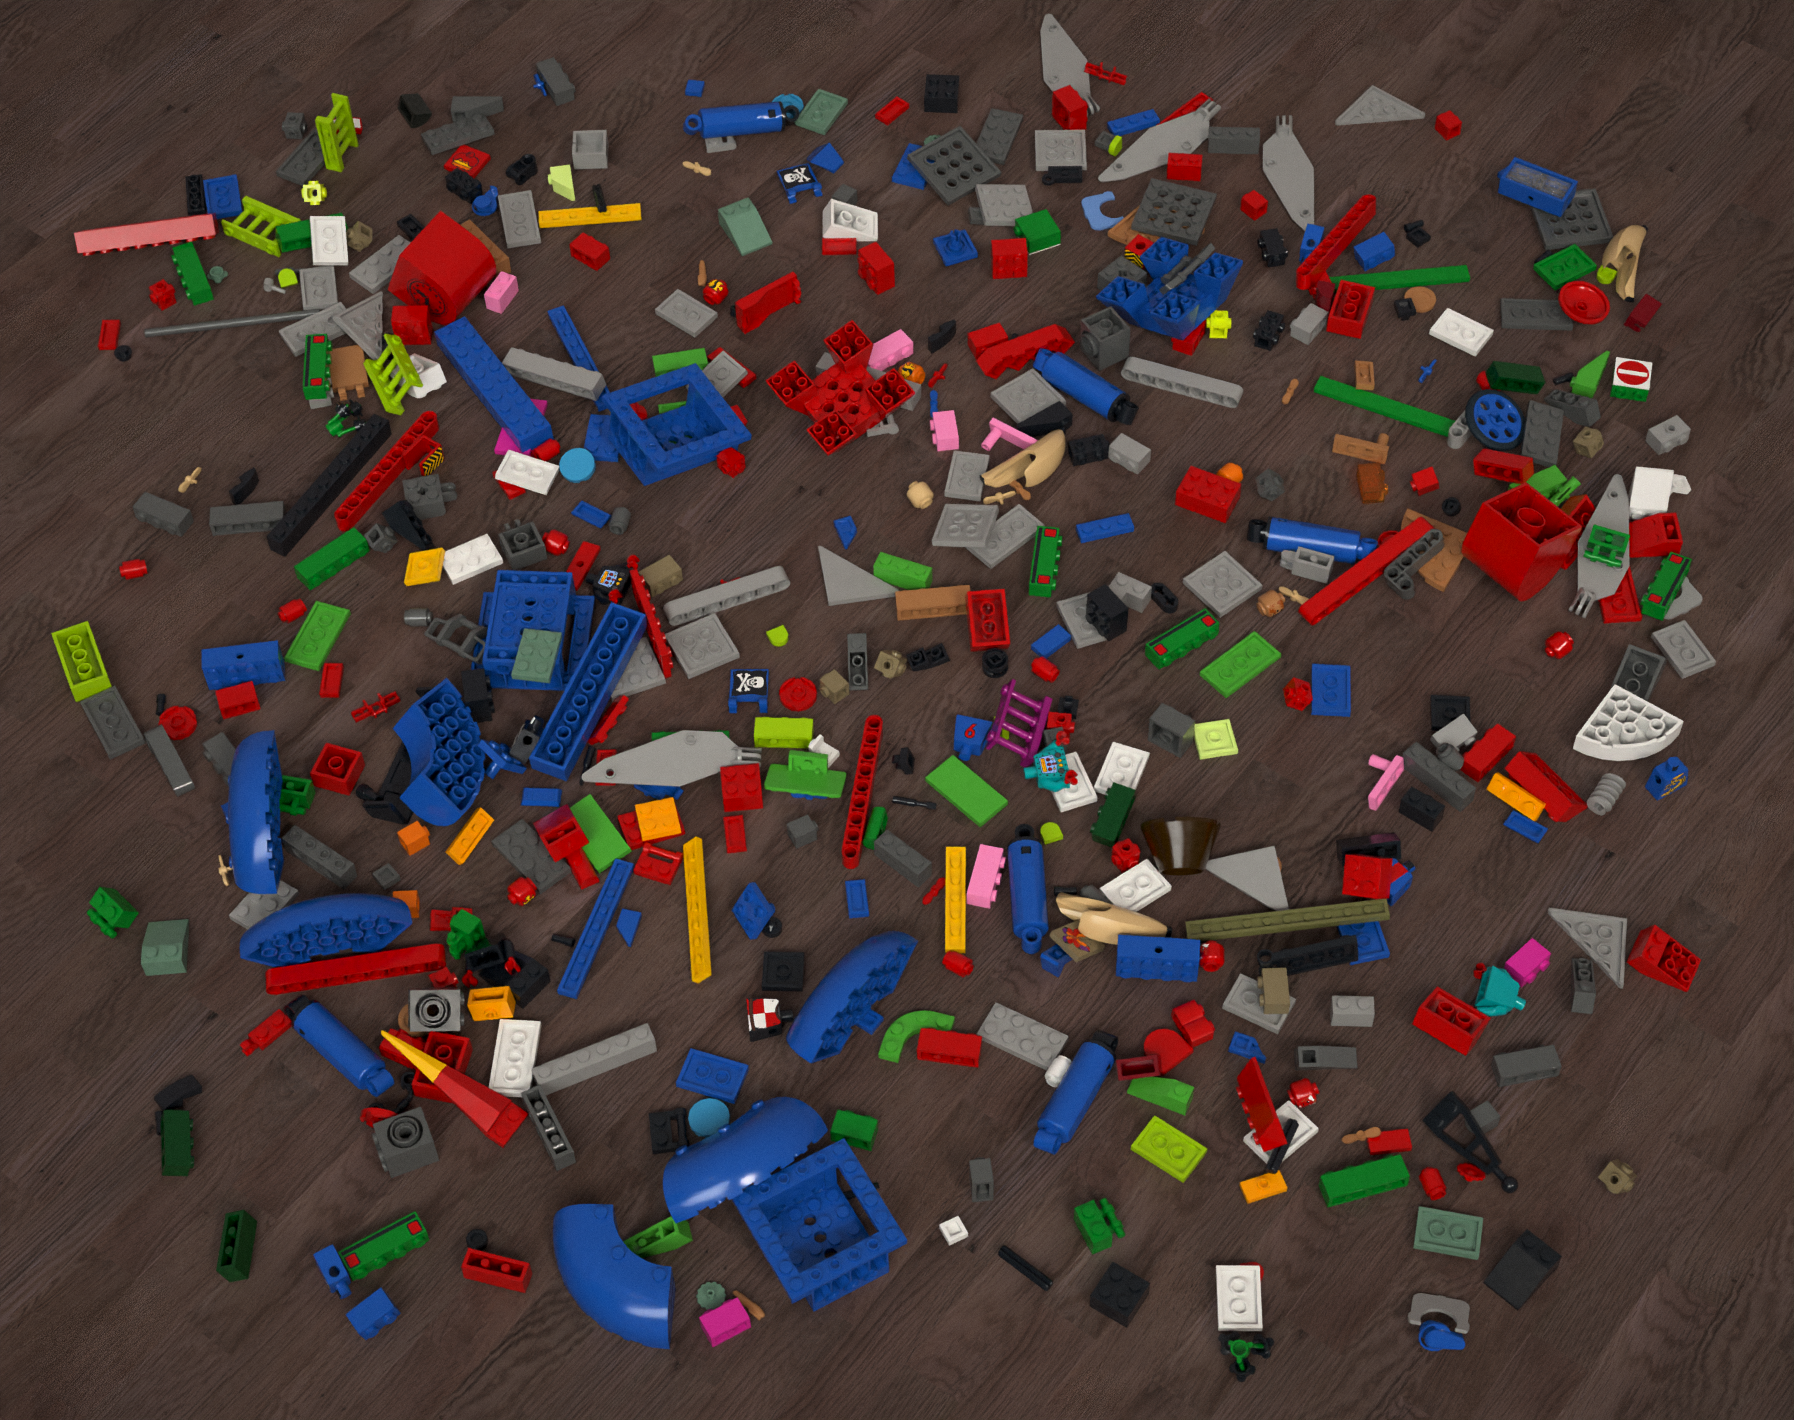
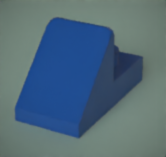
[1040,944,1072,977]

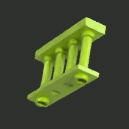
[315,93,359,172]
[221,196,301,257]
[363,333,423,415]

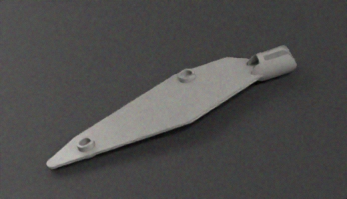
[1040,14,1100,117]
[1098,98,1221,182]
[1263,115,1314,231]
[1568,474,1629,618]
[582,730,762,787]

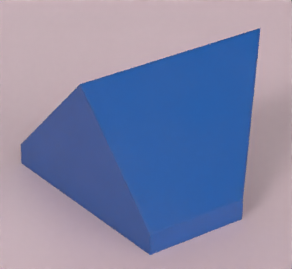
[807,142,844,173]

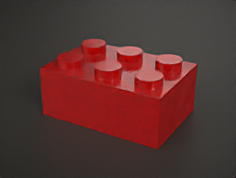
[1326,280,1375,339]
[1175,466,1241,523]
[965,589,1010,652]
[411,1031,473,1104]

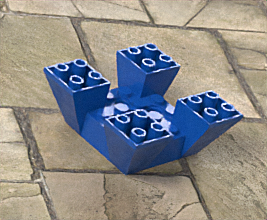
[1096,237,1243,340]

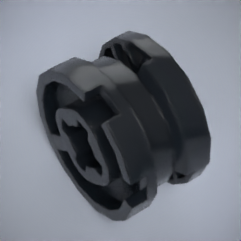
[982,648,1008,678]

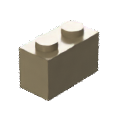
[638,555,683,597]
[1257,968,1290,1014]

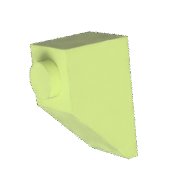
[548,165,575,201]

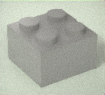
[572,130,609,169]

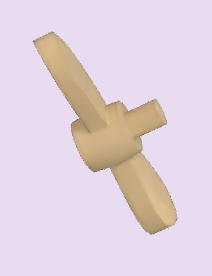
[683,161,711,176]
[178,467,202,493]
[983,491,1016,505]
[1279,587,1309,605]
[218,855,232,886]

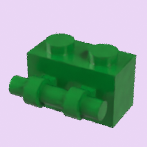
[1583,524,1630,568]
[279,775,315,816]
[87,887,139,939]
[447,909,486,960]
[1074,1198,1126,1255]

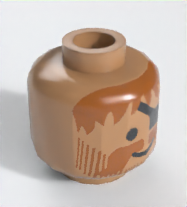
[1256,589,1285,617]

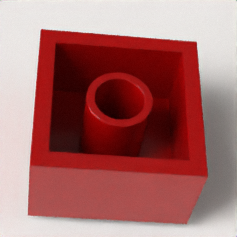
[1052,85,1088,130]
[991,238,1028,279]
[857,242,895,295]
[391,305,433,345]
[310,743,365,796]
[720,763,763,812]
[1342,854,1393,899]

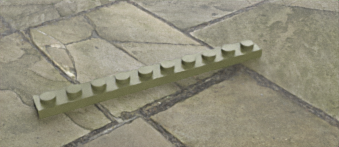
[1185,898,1390,941]

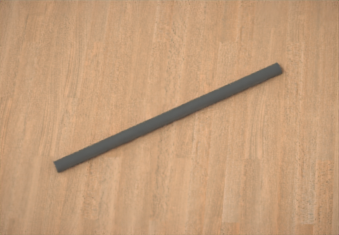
[144,309,320,337]

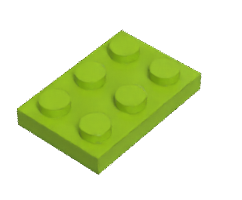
[1131,1115,1207,1183]

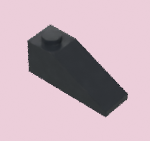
[1016,401,1073,437]

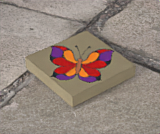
[1049,920,1105,962]

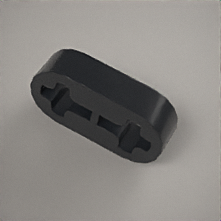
[1151,583,1178,614]

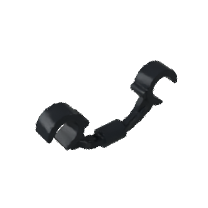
[368,1071,415,1114]

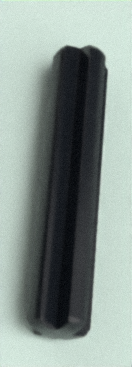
[592,184,607,213]
[1265,1118,1299,1174]
[998,1245,1053,1291]

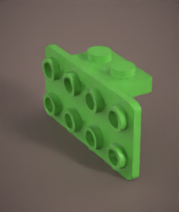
[764,750,847,798]

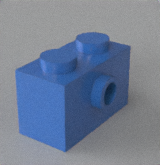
[1353,232,1395,271]
[345,1288,401,1340]

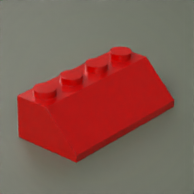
[1560,494,1596,570]
[1504,751,1588,822]
[1236,1057,1288,1152]

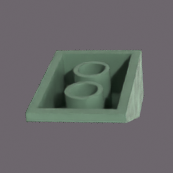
[718,197,772,256]
[141,919,189,976]

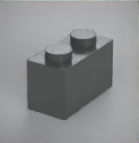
[969,1157,994,1202]

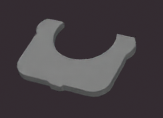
[1643,577,1702,620]
[1407,1293,1470,1334]

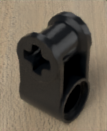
[506,154,538,185]

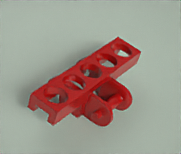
[1084,62,1127,85]
[351,691,401,723]

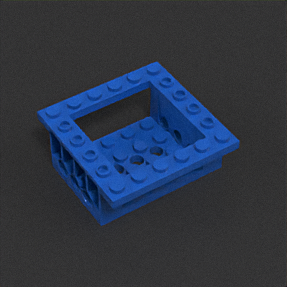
[602,363,752,486]
[471,570,595,691]
[731,1138,907,1312]

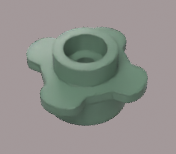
[207,266,228,283]

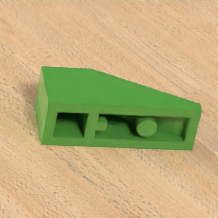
[1570,351,1610,399]
[1127,1077,1194,1116]
[623,1216,693,1258]

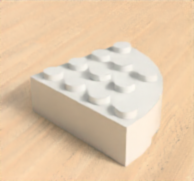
[1573,684,1684,761]

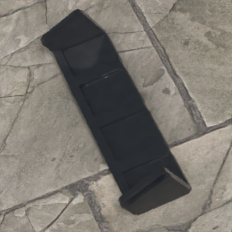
[362,687,434,825]

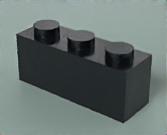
[1336,832,1401,866]

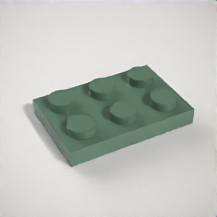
[795,89,848,135]
[511,628,562,683]
[1413,1206,1483,1260]

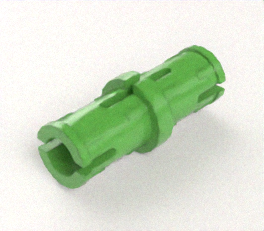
[1549,476,1581,507]

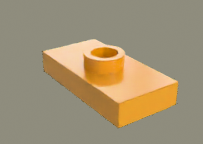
[1239,1170,1287,1204]

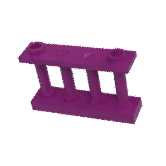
[986,679,1052,768]

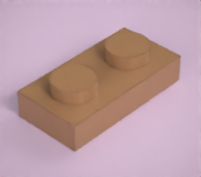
[1354,360,1375,390]

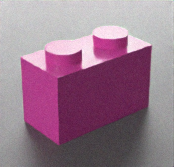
[1504,938,1551,988]
[699,1297,751,1347]

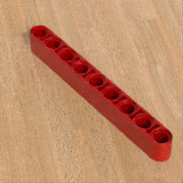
[1296,194,1376,290]
[334,411,439,531]
[1298,516,1435,625]
[842,715,883,869]
[265,944,446,995]

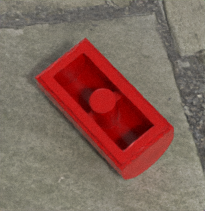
[565,848,599,890]

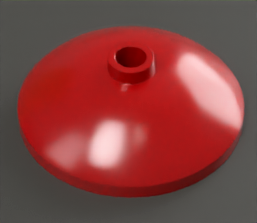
[1558,281,1610,324]

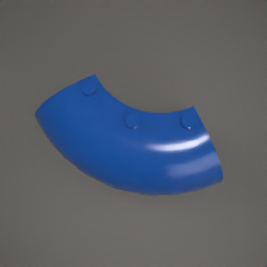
[393,678,485,826]
[226,730,284,894]
[240,893,412,968]
[786,931,918,1063]
[663,1097,828,1224]
[553,1204,676,1349]

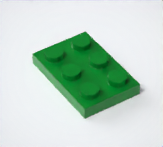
[1533,244,1597,290]

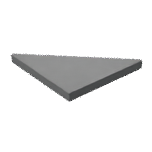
[1335,85,1425,125]
[333,291,383,360]
[818,546,899,606]
[1205,846,1289,911]
[1548,908,1627,988]

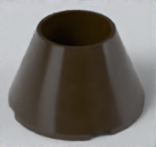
[1141,817,1221,876]

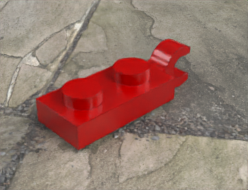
[240,1009,292,1056]

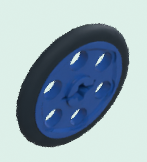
[1465,389,1525,451]

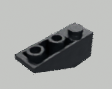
[382,500,435,551]

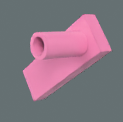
[981,418,1038,451]
[1368,754,1404,811]

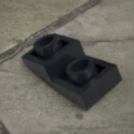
[928,319,956,354]
[229,467,259,505]
[906,643,950,671]
[154,1075,202,1111]

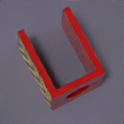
[1125,234,1154,270]
[403,435,445,477]

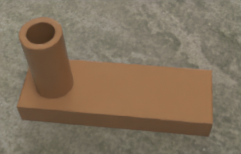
[1332,433,1389,464]

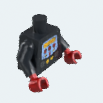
[586,554,640,605]
[462,933,521,988]

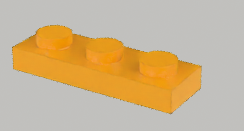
[1487,772,1546,821]
[445,807,494,865]

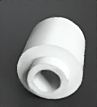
[1044,1055,1071,1087]

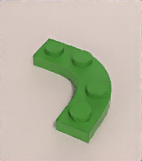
[878,1010,955,1063]

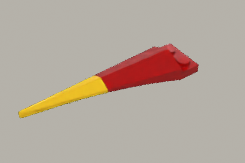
[381,1030,528,1148]

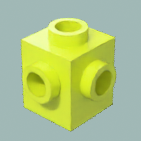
[301,181,327,205]
[1206,310,1231,338]

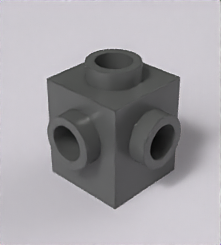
[282,112,307,139]
[1255,468,1285,501]
[364,523,398,553]

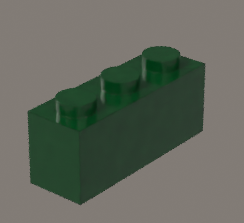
[1485,361,1546,394]
[1090,782,1136,847]
[160,1110,194,1176]
[216,1210,257,1282]

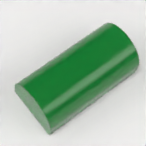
[862,807,888,850]

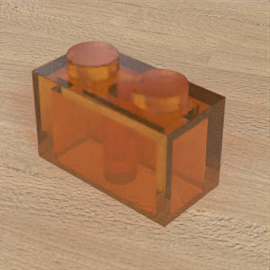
[1356,463,1388,504]

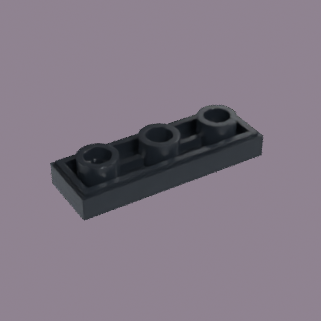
[185,174,206,216]

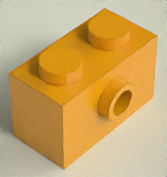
[467,986,516,1021]

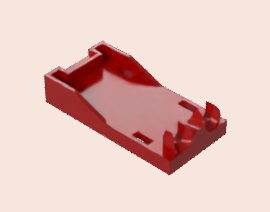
[735,272,802,334]

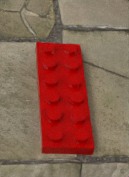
[630,569,673,678]

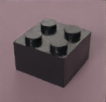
[924,74,960,113]
[1085,584,1129,641]
[461,668,495,723]
[1090,1262,1150,1328]

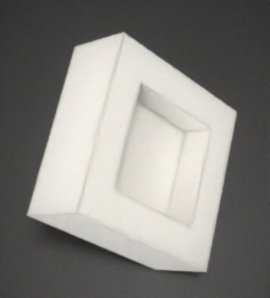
[939,1216,968,1246]

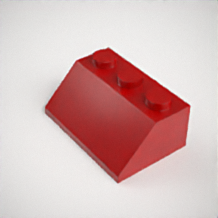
[1412,986,1491,1056]

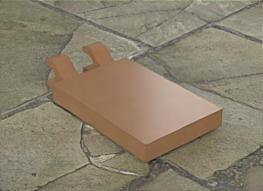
[330,345,369,401]

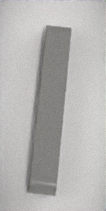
[1121,357,1243,408]
[663,566,790,626]

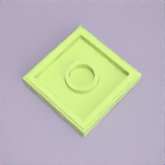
[1193,719,1238,760]

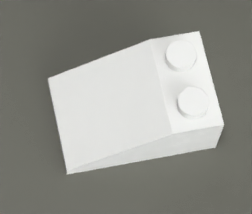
[823,199,878,241]
[390,353,447,398]
[1628,467,1674,520]

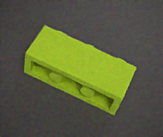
[754,717,814,748]

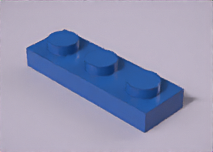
[1107,109,1160,136]
[1076,513,1134,543]

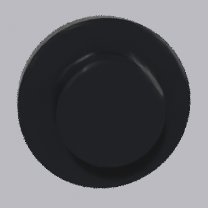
[114,345,132,362]

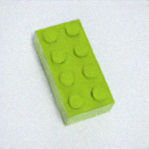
[51,621,112,702]

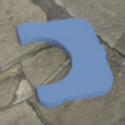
[1081,191,1124,230]

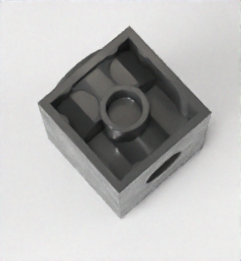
[1080,306,1130,371]
[408,987,464,1032]
[371,1107,440,1178]

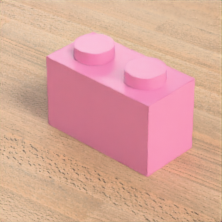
[484,271,519,314]
[930,410,959,451]

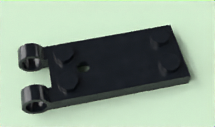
[1257,935,1358,976]

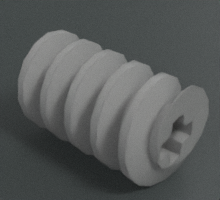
[1587,773,1626,816]

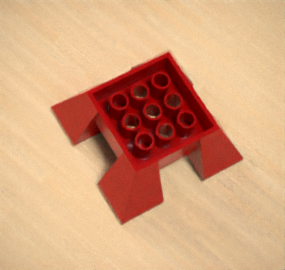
[765,320,915,456]

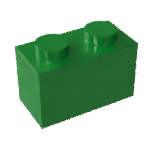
[830,1110,878,1151]

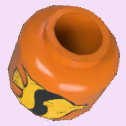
[898,362,925,384]

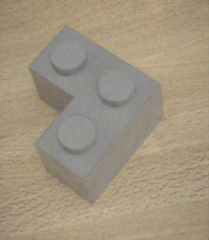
[1109,572,1152,613]

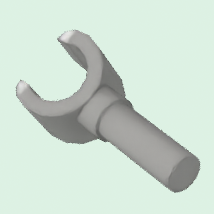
[263,278,286,294]

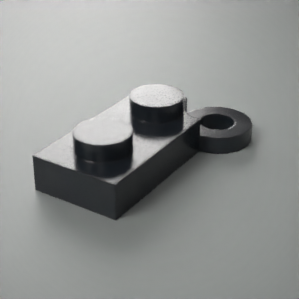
[1042,166,1082,186]

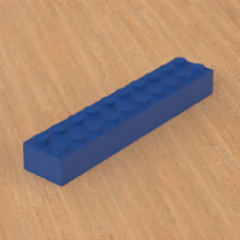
[434,316,554,453]
[529,602,648,781]

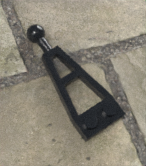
[1422,1091,1518,1193]

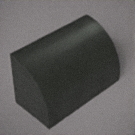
[398,93,432,128]

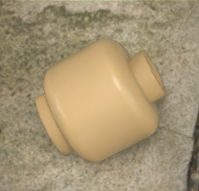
[907,481,934,509]

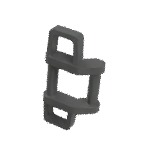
[1159,243,1215,295]
[424,614,488,665]

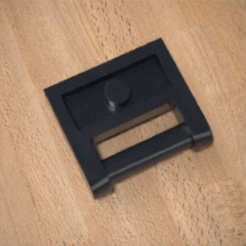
[649,1108,690,1154]

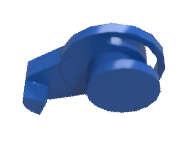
[472,186,498,216]
[1418,1320,1465,1351]

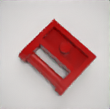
[633,842,684,885]

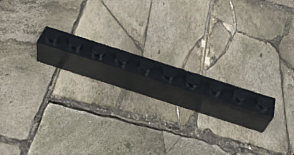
[266,414,392,557]

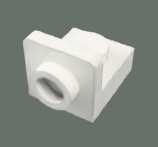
[1670,474,1691,495]
[808,735,840,768]

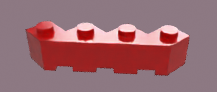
[976,324,1075,379]

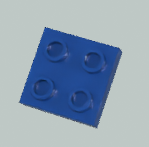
[933,229,978,266]
[478,739,527,779]
[732,882,775,940]

